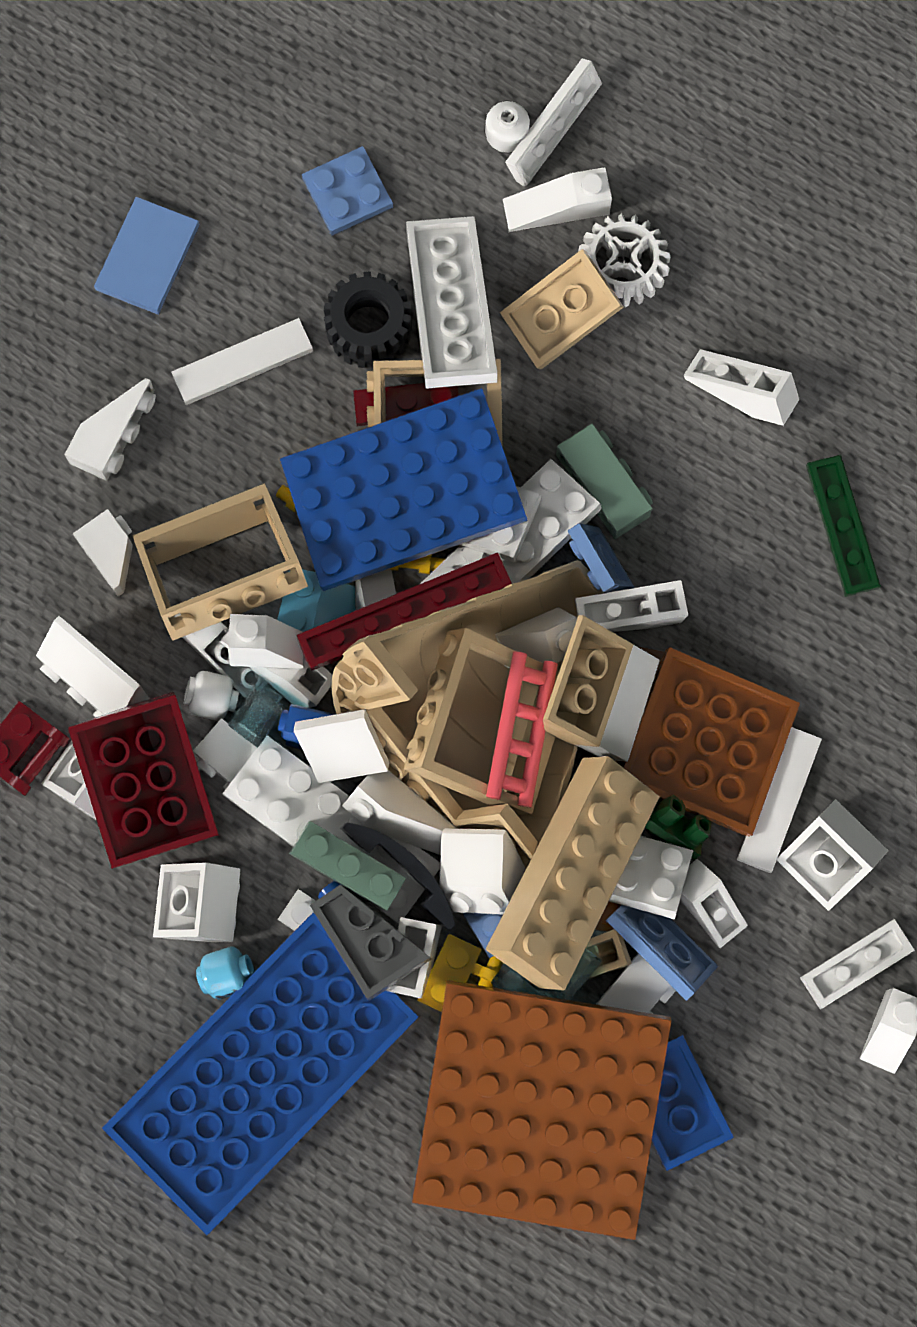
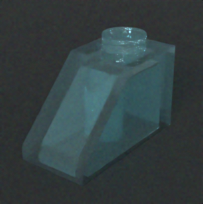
[228,684,284,748]

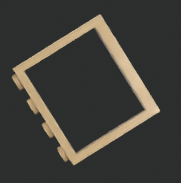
[367,359,503,447]
[133,483,308,641]
[404,628,559,815]

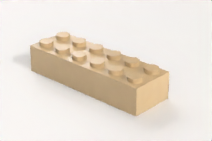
[485,756,660,990]

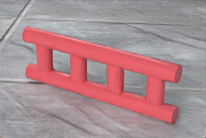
[486,651,558,808]

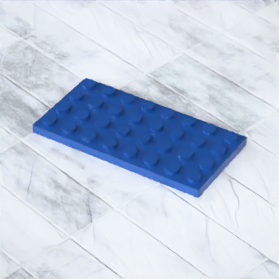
[102,912,419,1235]

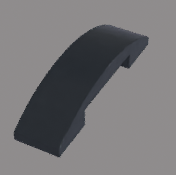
[340,822,455,930]

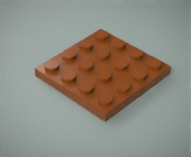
[622,647,800,837]

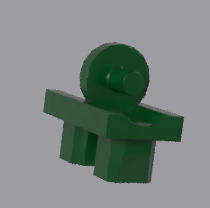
[645,795,711,861]

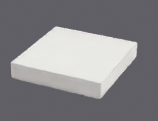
[294,709,389,783]

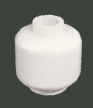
[485,101,530,153]
[184,671,239,721]

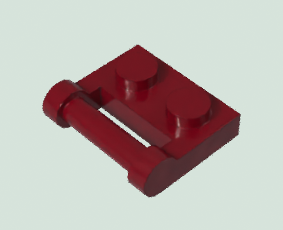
[0,701,70,796]

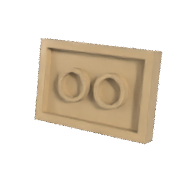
[500,249,624,369]

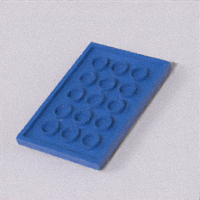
[280,388,528,591]

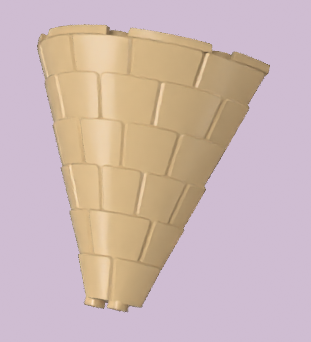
[332,560,604,868]

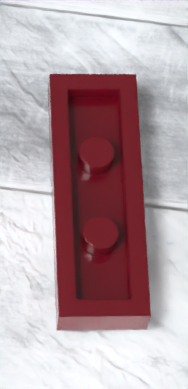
[353,383,459,426]

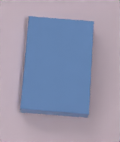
[94,197,200,315]
[606,905,718,1001]

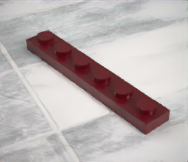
[296,552,512,671]

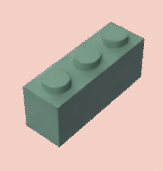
[556,424,653,539]
[289,821,406,911]

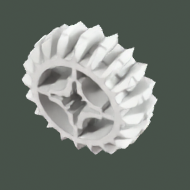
[578,213,671,307]

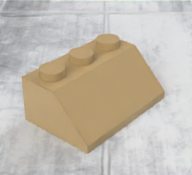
[543,615,634,747]

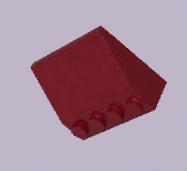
[68,692,219,869]

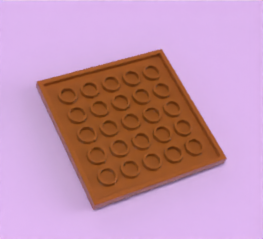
[412,980,672,1240]

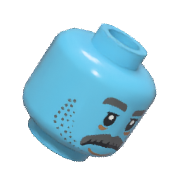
[196,946,254,1000]

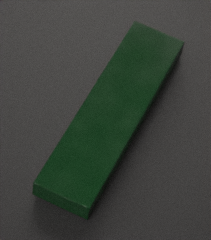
[806,455,881,597]

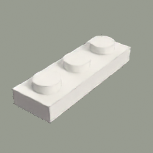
[800,919,915,1009]

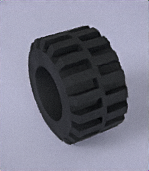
[324,271,412,368]

